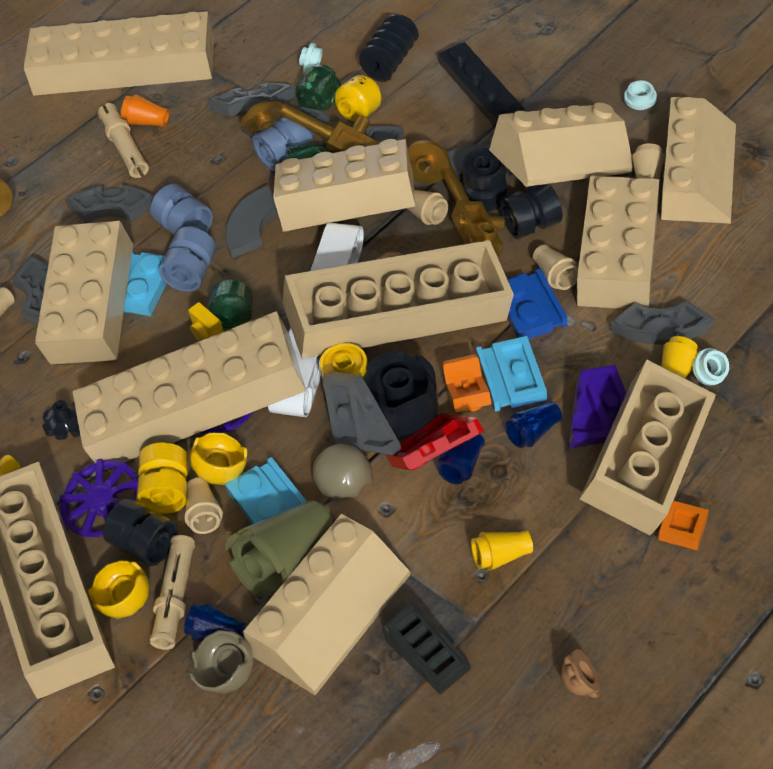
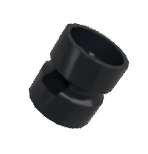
[462,148,507,212]
[500,184,563,239]
[103,498,178,566]

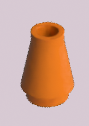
[121,94,170,127]

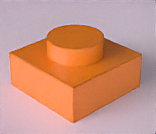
[659,501,709,551]

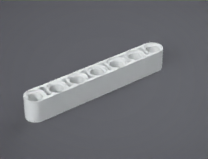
[268,222,364,418]

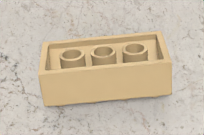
[661,97,736,224]
[489,103,634,187]
[243,514,410,695]

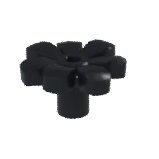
[42,400,80,440]

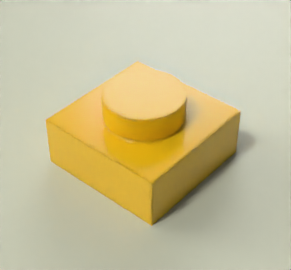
[188,302,224,341]

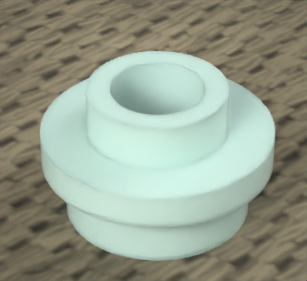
[299,43,323,74]
[624,80,657,110]
[692,348,729,386]

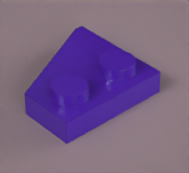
[569,365,626,449]

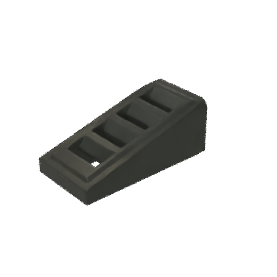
[383,603,471,695]

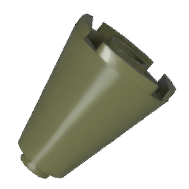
[225,501,333,601]

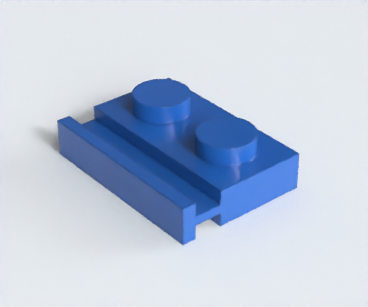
[507,268,568,339]

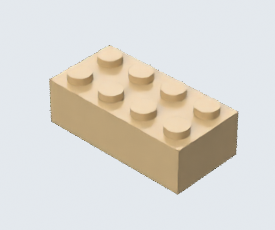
[273,139,415,232]
[577,176,659,309]
[35,221,133,365]
[580,360,716,536]

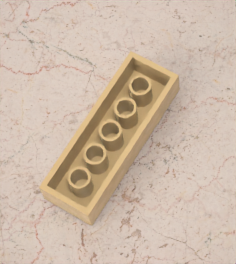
[24,11,214,96]
[282,240,514,359]
[73,311,306,470]
[0,462,115,699]

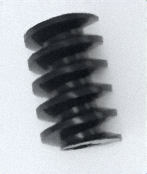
[359,14,419,82]

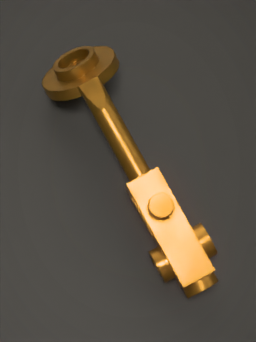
[240,101,380,153]
[408,140,505,259]

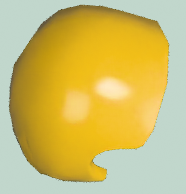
[190,433,247,485]
[88,560,149,619]

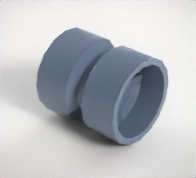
[252,117,313,171]
[150,184,213,235]
[159,227,216,292]

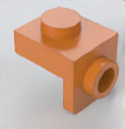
[442,354,491,413]

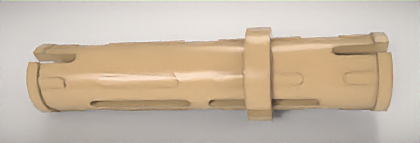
[98,103,149,178]
[149,535,195,650]

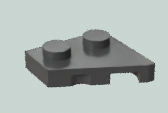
[322,371,401,455]

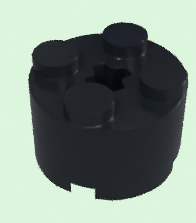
[363,351,439,439]

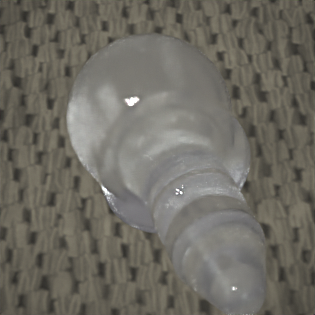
[365,742,440,769]

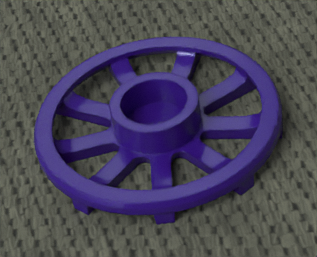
[59,459,138,537]

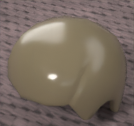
[313,443,373,499]
[190,630,253,694]

